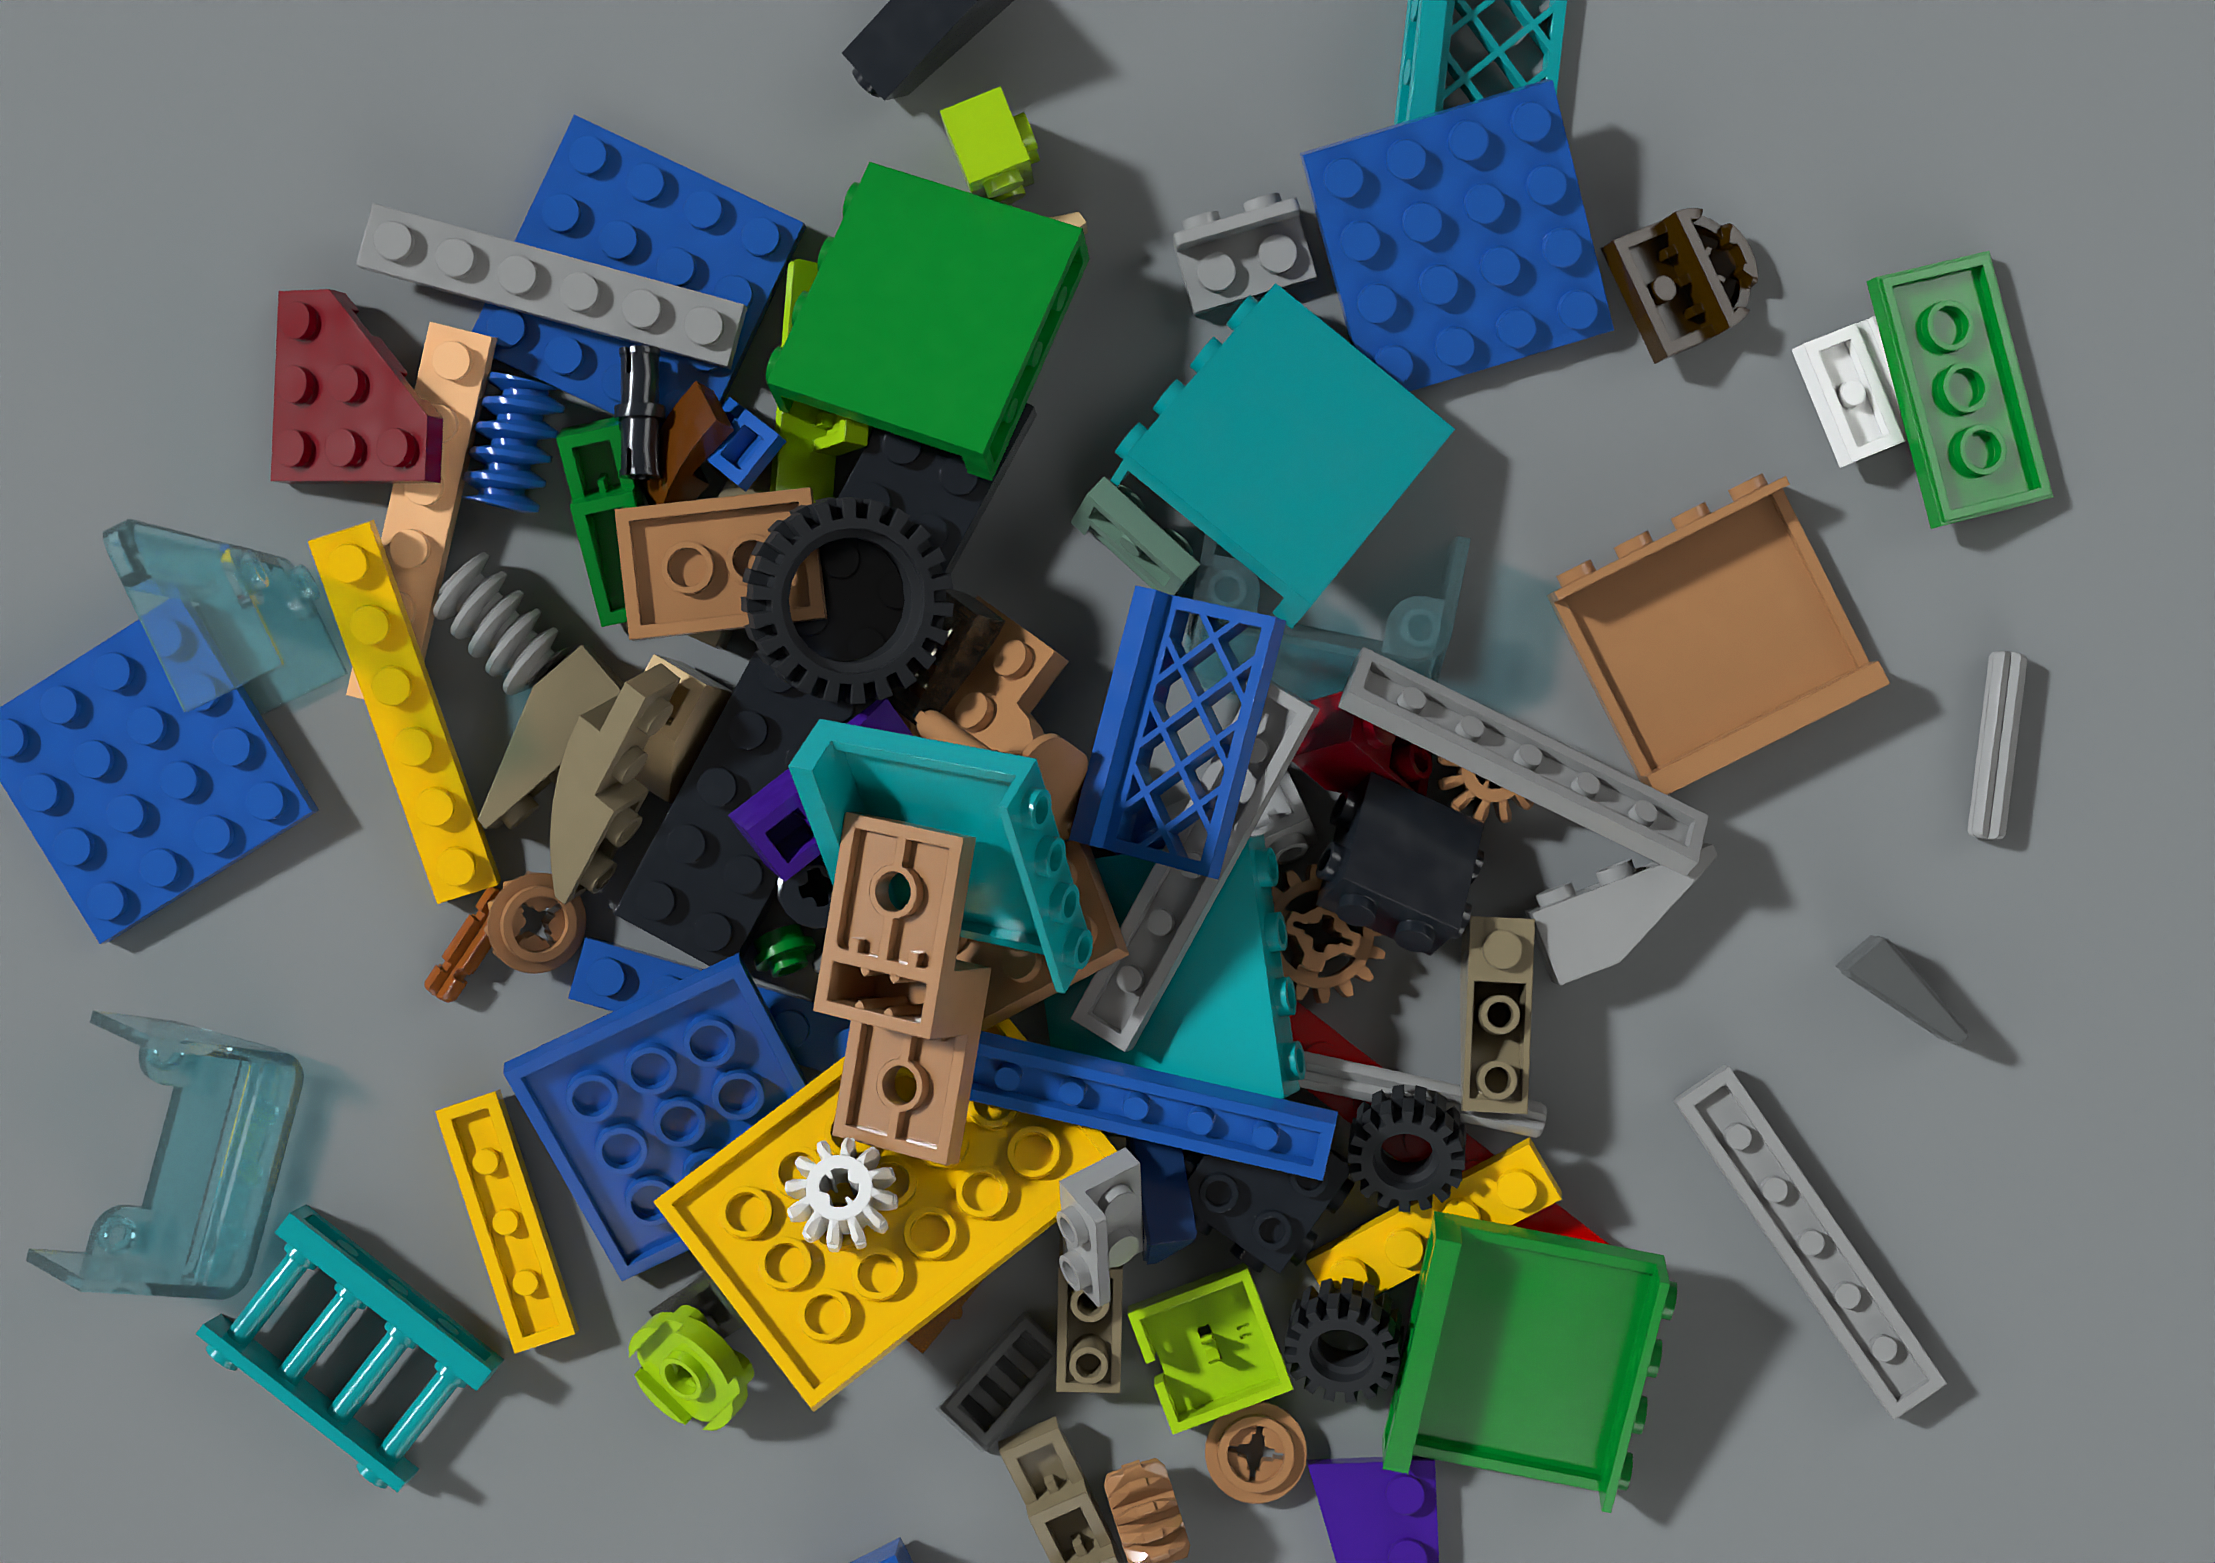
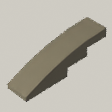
[998,1416,1125,1563]

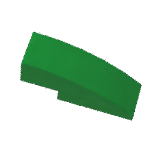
[556,417,645,627]

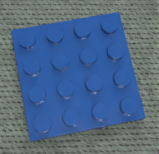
[1300,79,1614,392]
[472,114,806,428]
[0,594,319,944]
[503,953,809,1281]

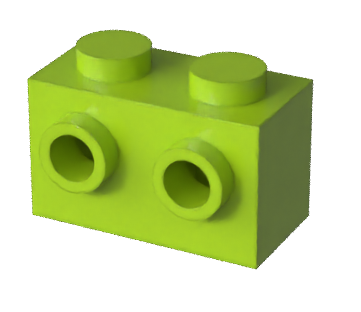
[940,86,1040,205]

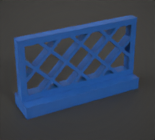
[1069,586,1286,880]

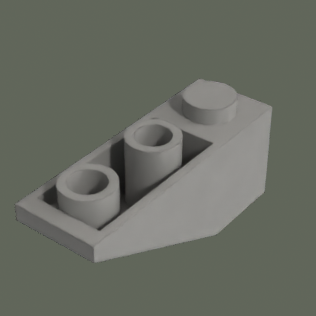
[1525,843,1718,986]

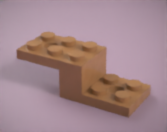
[813,812,991,1165]

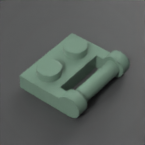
[1070,476,1200,596]

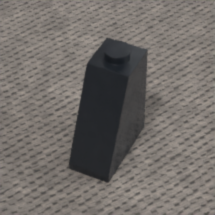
[842,0,1014,101]

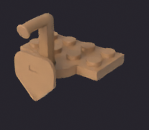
[894,595,1088,840]

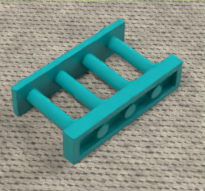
[196,1204,504,1493]

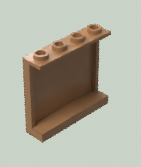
[1547,473,1890,795]

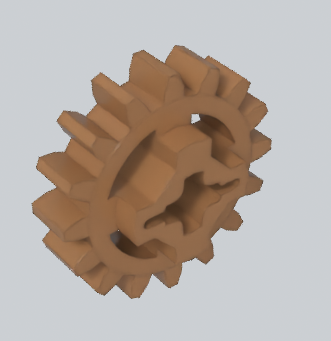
[1271,864,1386,1003]

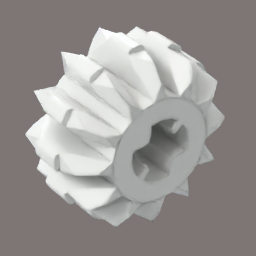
[785,1137,898,1253]

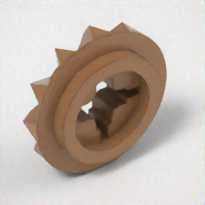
[483,871,586,974]
[1205,1401,1307,1504]

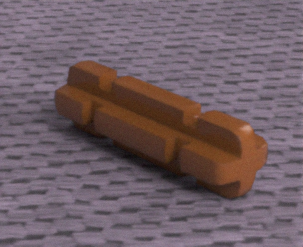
[424,886,502,1003]

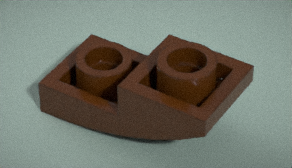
[639,381,734,505]

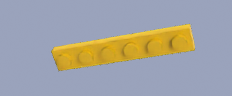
[308,520,501,904]

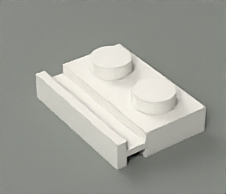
[1792,316,1907,468]

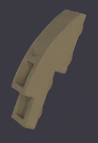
[550,663,681,905]
[1056,1130,1126,1393]

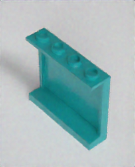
[1110,283,1455,629]
[788,719,1093,994]
[1044,834,1306,1099]

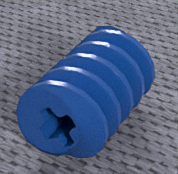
[461,372,565,513]

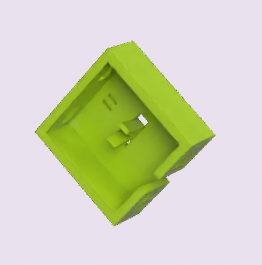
[1127,1263,1294,1435]

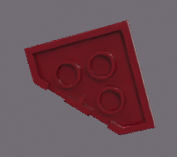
[271,289,443,484]

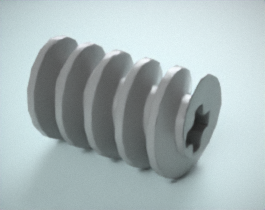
[433,552,572,696]

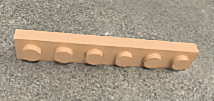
[346,322,497,699]

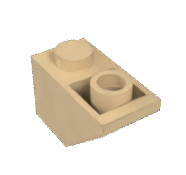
[634,654,733,803]

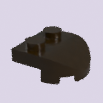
[1600,208,1758,364]

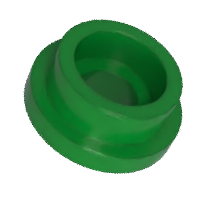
[753,924,816,977]

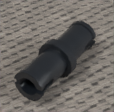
[614,345,666,480]

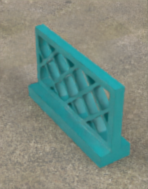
[1394,0,1567,125]

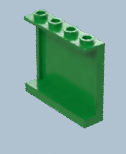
[766,162,1090,481]
[1382,1211,1677,1513]

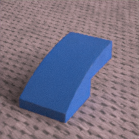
[706,396,786,492]

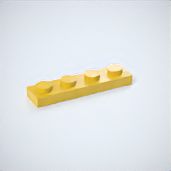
[435,1089,579,1354]
[1306,1137,1562,1296]

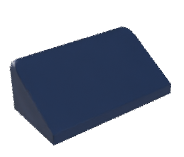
[1126,1136,1197,1265]

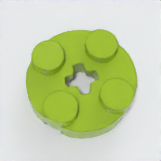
[628,1305,754,1431]

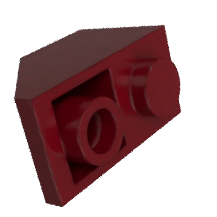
[1292,691,1433,796]

